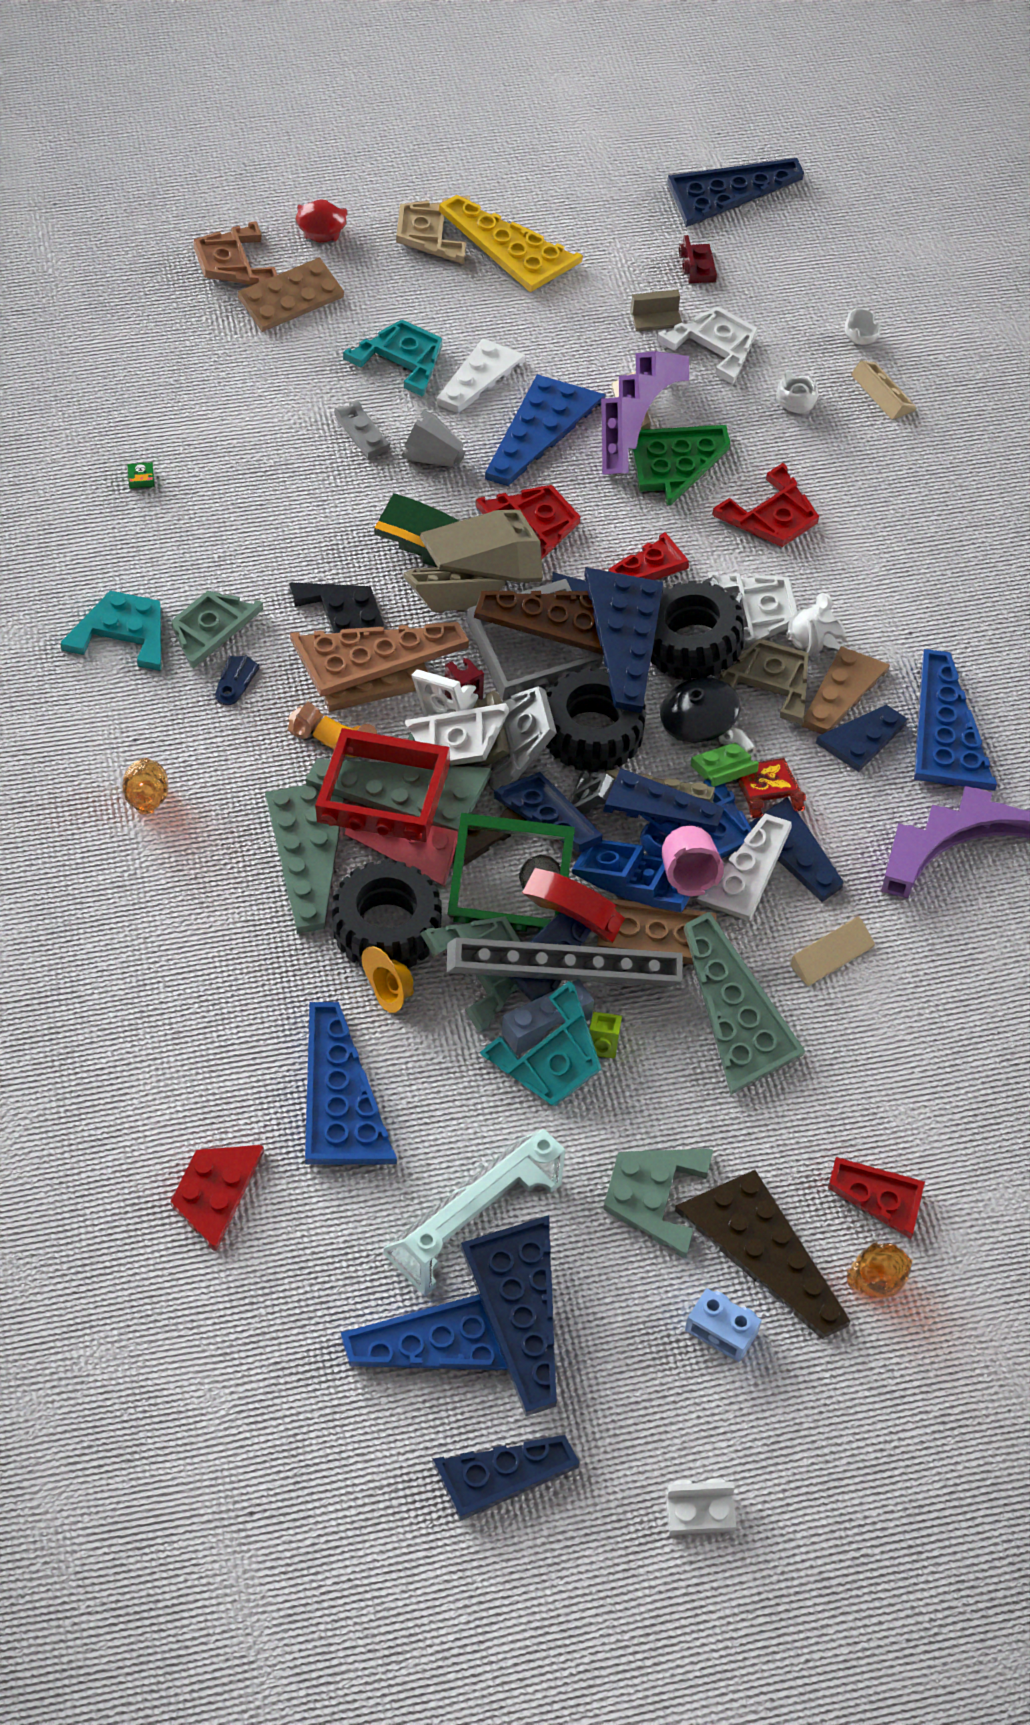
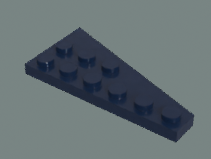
[667,158,804,227]

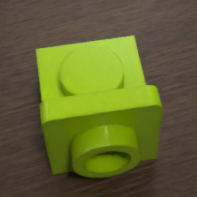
[589,1011,622,1059]

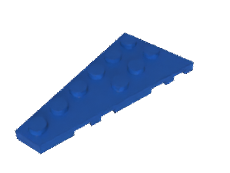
[485,374,606,486]
[914,649,997,791]
[305,1002,397,1165]

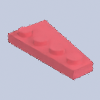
[345,825,458,887]

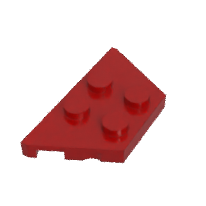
[170,1145,264,1251]

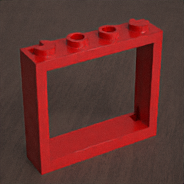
[315,728,450,842]

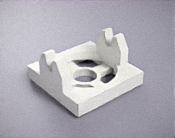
[412,669,478,717]

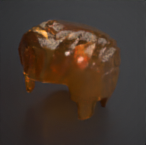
[122,758,169,815]
[847,1242,913,1299]

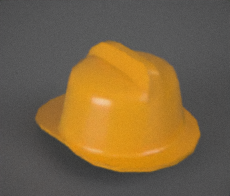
[362,946,414,1013]

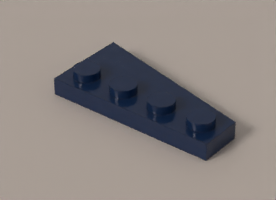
[494,772,603,853]
[749,797,844,902]
[509,912,591,1002]

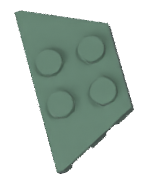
[171,591,263,669]

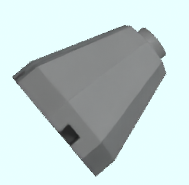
[402,410,466,467]

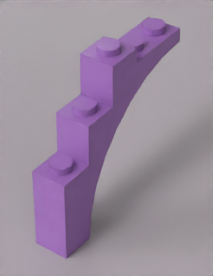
[881,786,1030,899]

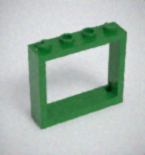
[447,813,575,933]

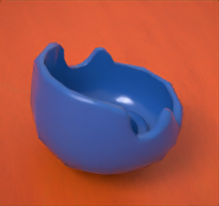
[640,823,668,857]

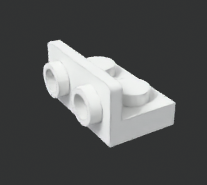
[665,1478,737,1535]

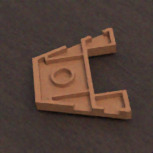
[193,221,277,285]

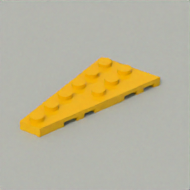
[439,195,583,293]

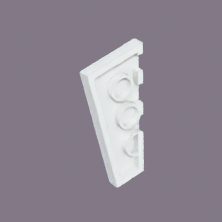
[697,814,792,921]

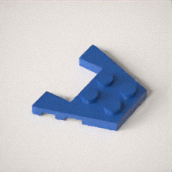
[640,779,752,859]

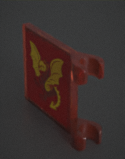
[736,758,806,818]

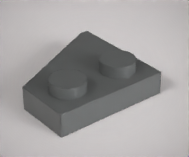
[570,771,615,814]

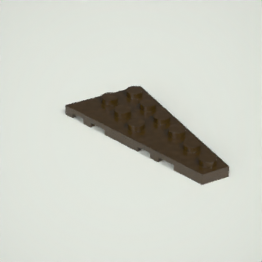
[675,1170,851,1339]

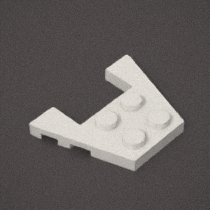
[657,307,757,384]
[708,572,797,650]

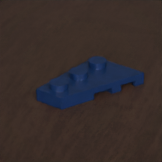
[816,704,908,772]

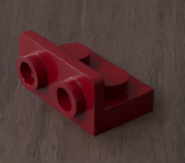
[679,235,717,284]

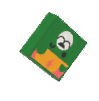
[127,462,155,489]

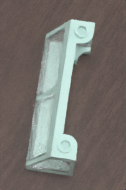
[383,1129,565,1296]

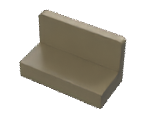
[630,290,682,332]

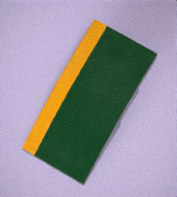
[374,493,459,567]

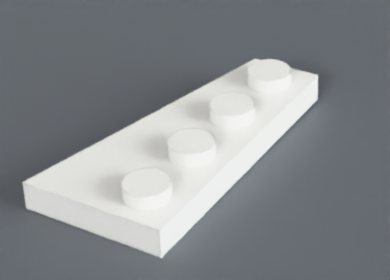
[437,338,525,413]

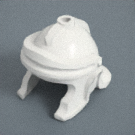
[787,593,846,657]

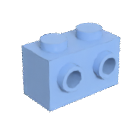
[685,1288,762,1363]

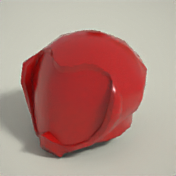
[295,199,348,243]

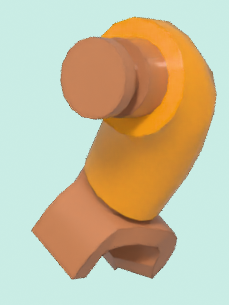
[287,700,377,758]

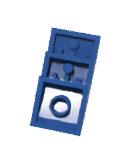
[572,840,690,913]

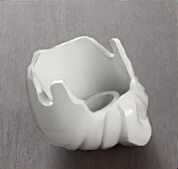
[776,370,818,414]

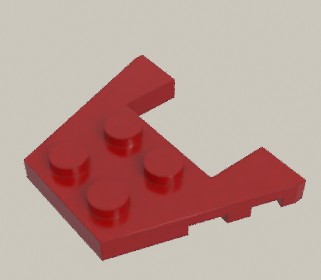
[712,463,819,547]
[475,485,581,560]

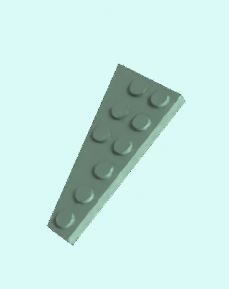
[305,759,491,832]
[684,912,806,1095]

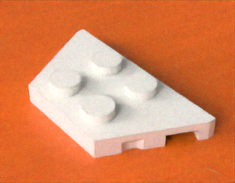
[405,703,509,766]

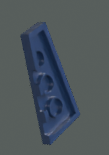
[603,768,724,833]
[432,1435,580,1521]

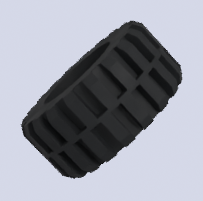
[650,580,744,680]
[546,668,646,772]
[332,860,442,968]

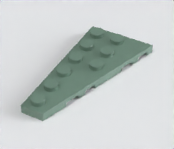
[265,785,344,934]

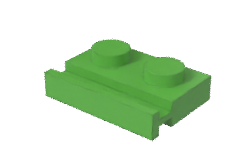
[690,742,759,787]

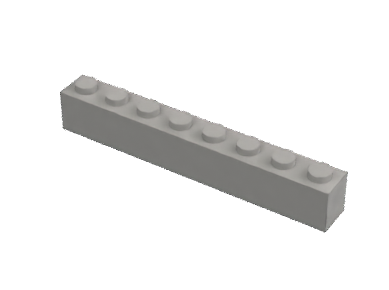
[447,938,682,987]

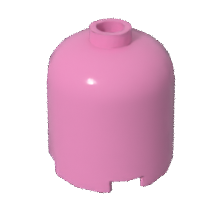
[662,826,724,897]

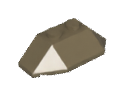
[403,567,506,613]

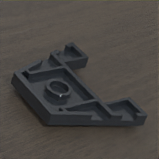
[289,582,384,633]

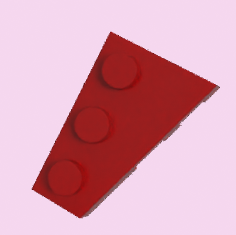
[608,532,689,580]

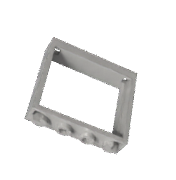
[466,579,603,700]

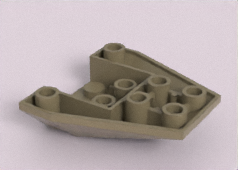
[420,510,543,583]

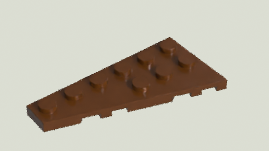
[474,591,604,655]

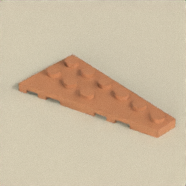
[290,622,469,697]

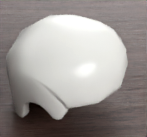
[844,308,881,345]

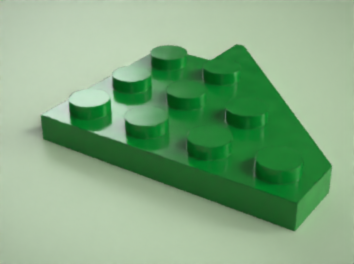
[631,425,730,506]

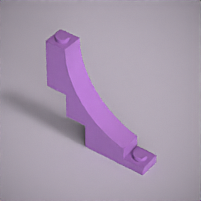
[601,351,689,475]

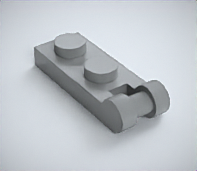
[334,400,390,459]

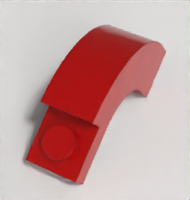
[522,868,625,943]

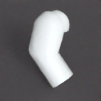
[718,728,756,755]

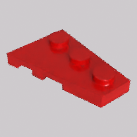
[828,1157,925,1239]

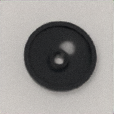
[660,678,740,743]

